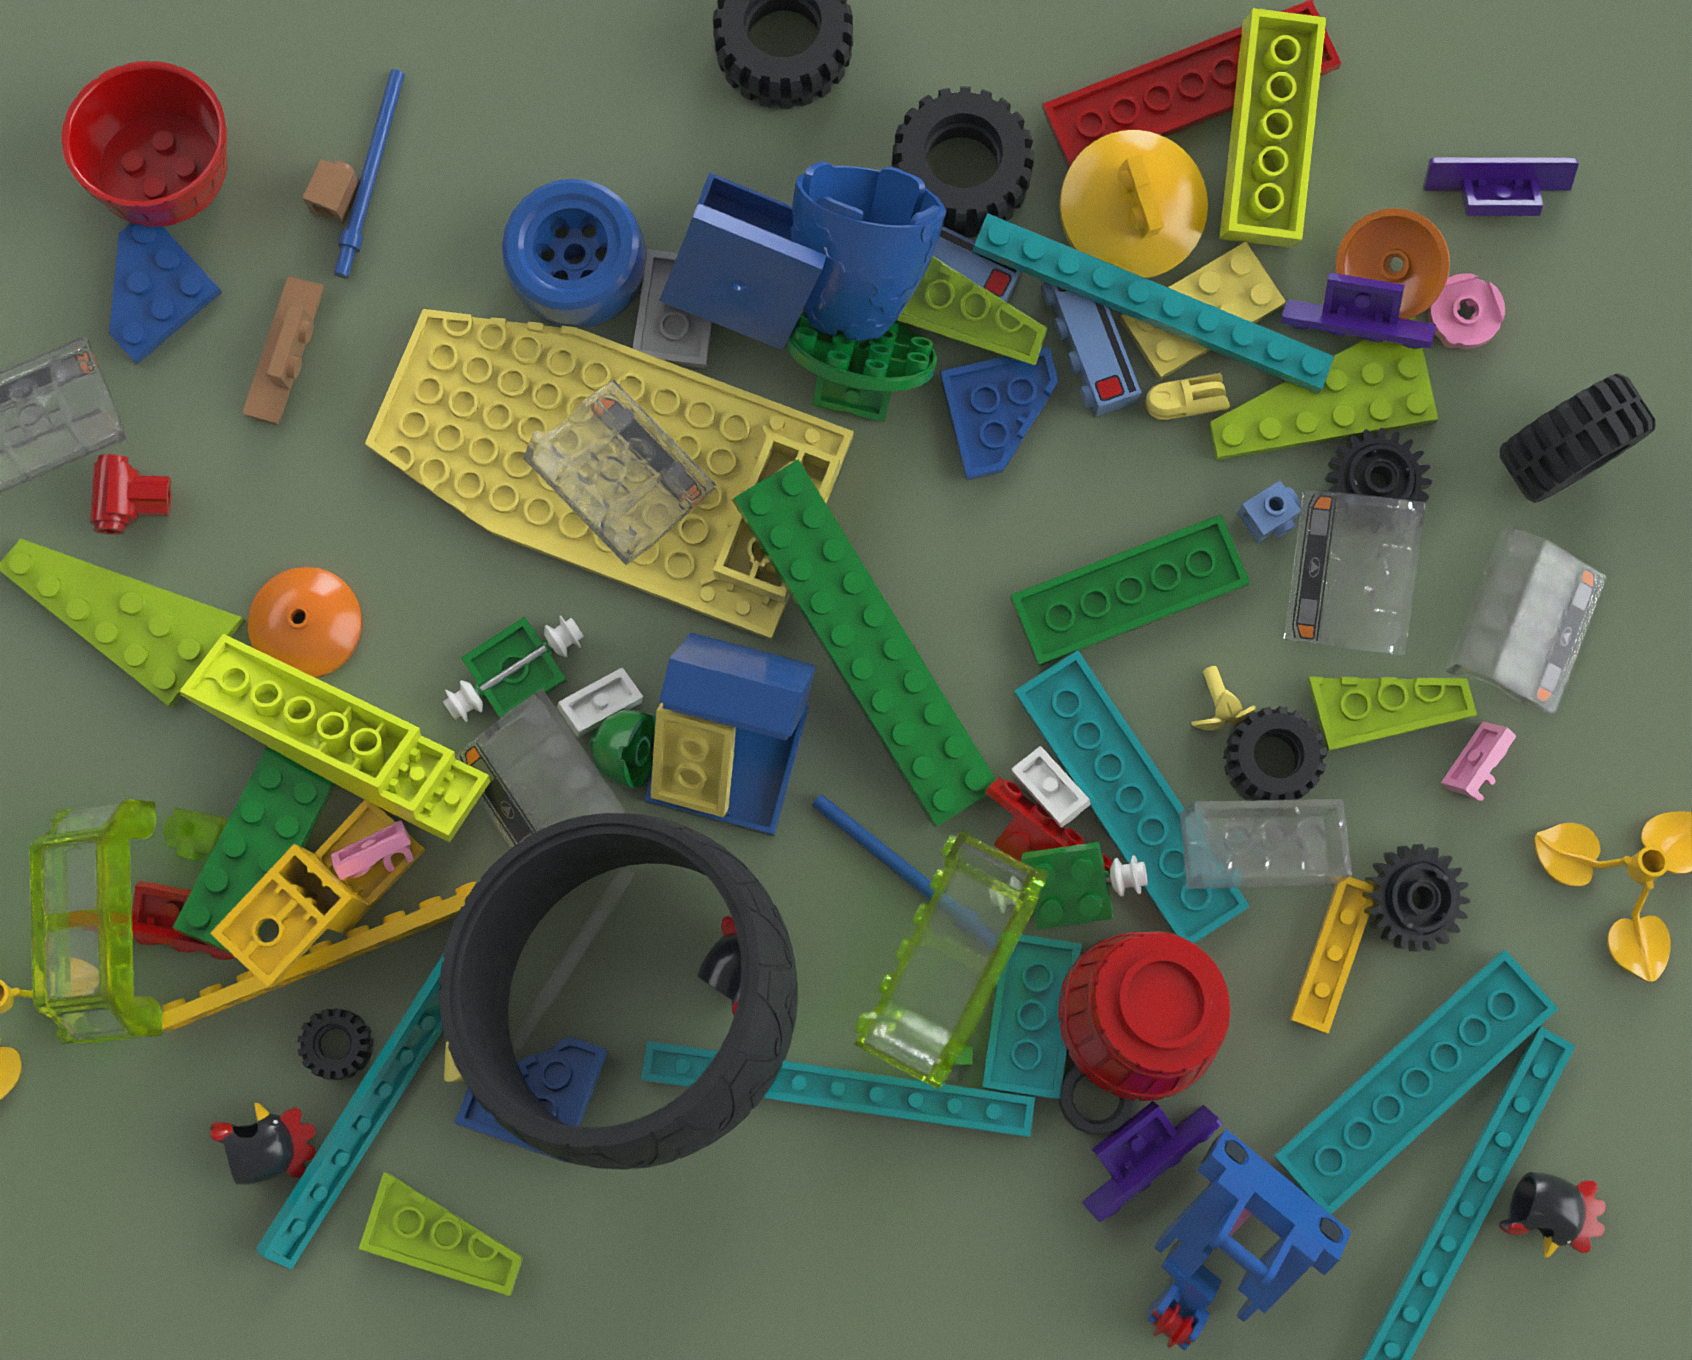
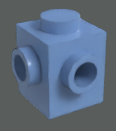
[1237,480,1301,543]

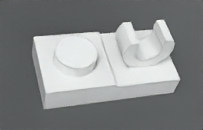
[557,667,643,737]
[1011,746,1091,828]

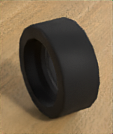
[1059,1065,1134,1134]

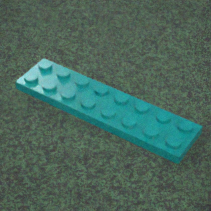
[1013,650,1250,943]
[1273,950,1558,1214]

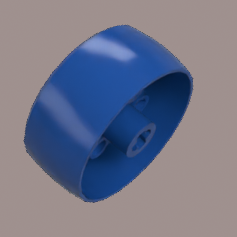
[502,179,647,328]

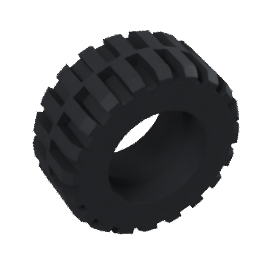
[713,0,853,109]
[892,86,1034,237]
[1500,373,1656,503]

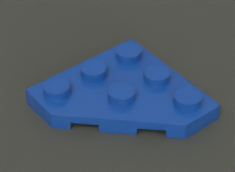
[109,223,222,364]
[940,346,1058,481]
[454,1037,608,1163]

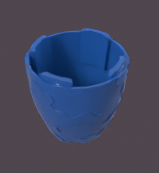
[791,161,946,341]

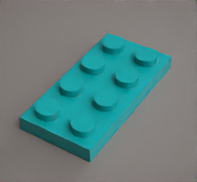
[982,932,1082,1100]

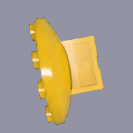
[1059,130,1208,279]

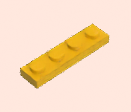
[1289,874,1374,1034]

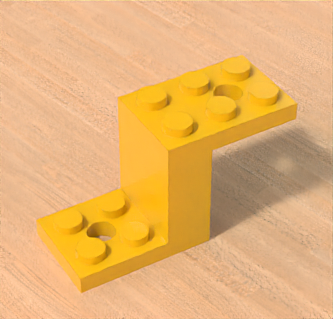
[210,800,426,988]

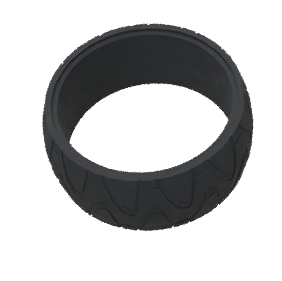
[439,813,798,1170]

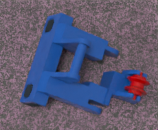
[1147,1129,1351,1351]

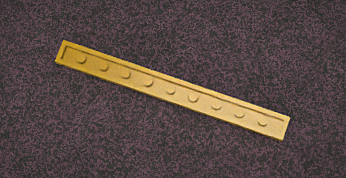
[152,881,477,1033]

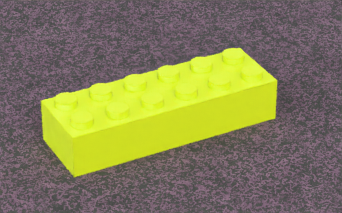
[1219,8,1326,248]

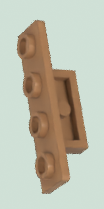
[243,276,325,425]

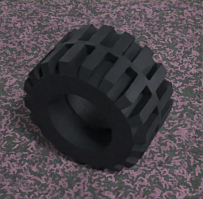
[1223,706,1327,808]

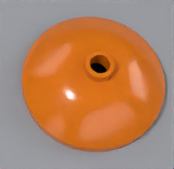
[1336,208,1450,319]
[248,567,362,678]

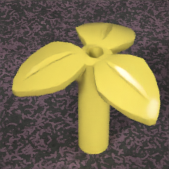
[1191,666,1256,731]

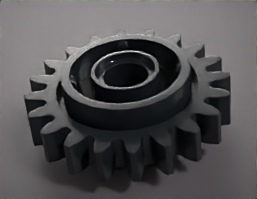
[1325,428,1432,533]
[1362,844,1470,952]

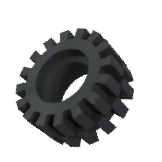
[297,1008,373,1080]

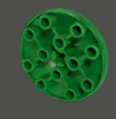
[786,312,937,422]

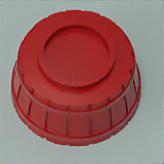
[61,61,228,227]
[1058,932,1231,1101]

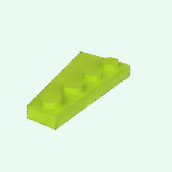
[897,256,1048,365]
[1307,676,1477,752]
[359,1172,524,1296]

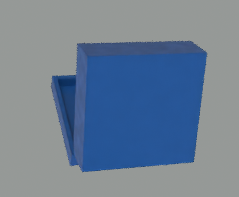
[659,173,827,350]
[644,633,817,836]

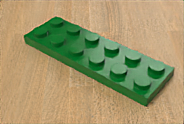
[1010,514,1250,667]
[173,746,336,956]

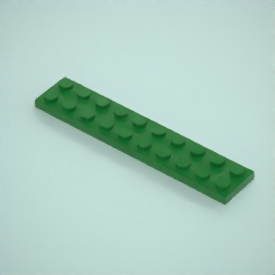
[732,459,998,827]

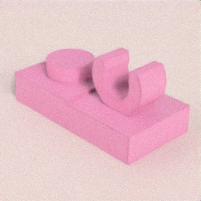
[1441,721,1516,801]
[331,820,413,881]

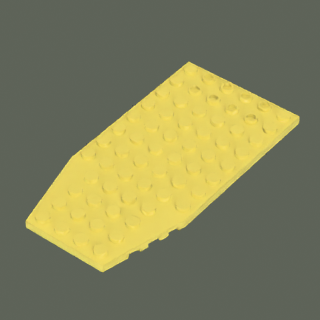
[365,309,854,641]

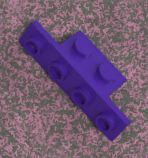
[1423,158,1579,216]
[1281,272,1436,349]
[1082,1101,1222,1222]

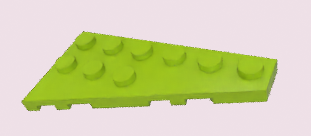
[1209,316,1438,461]
[0,538,245,708]

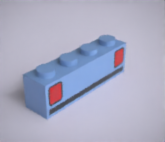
[933,226,1022,303]
[1041,281,1141,418]

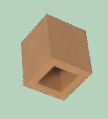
[302,159,359,224]

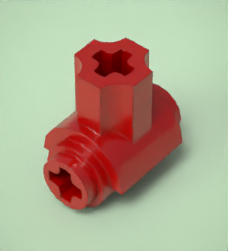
[90,454,172,535]

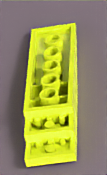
[179,634,490,843]

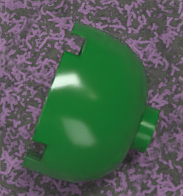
[590,710,656,788]

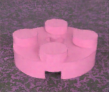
[1427,273,1505,349]

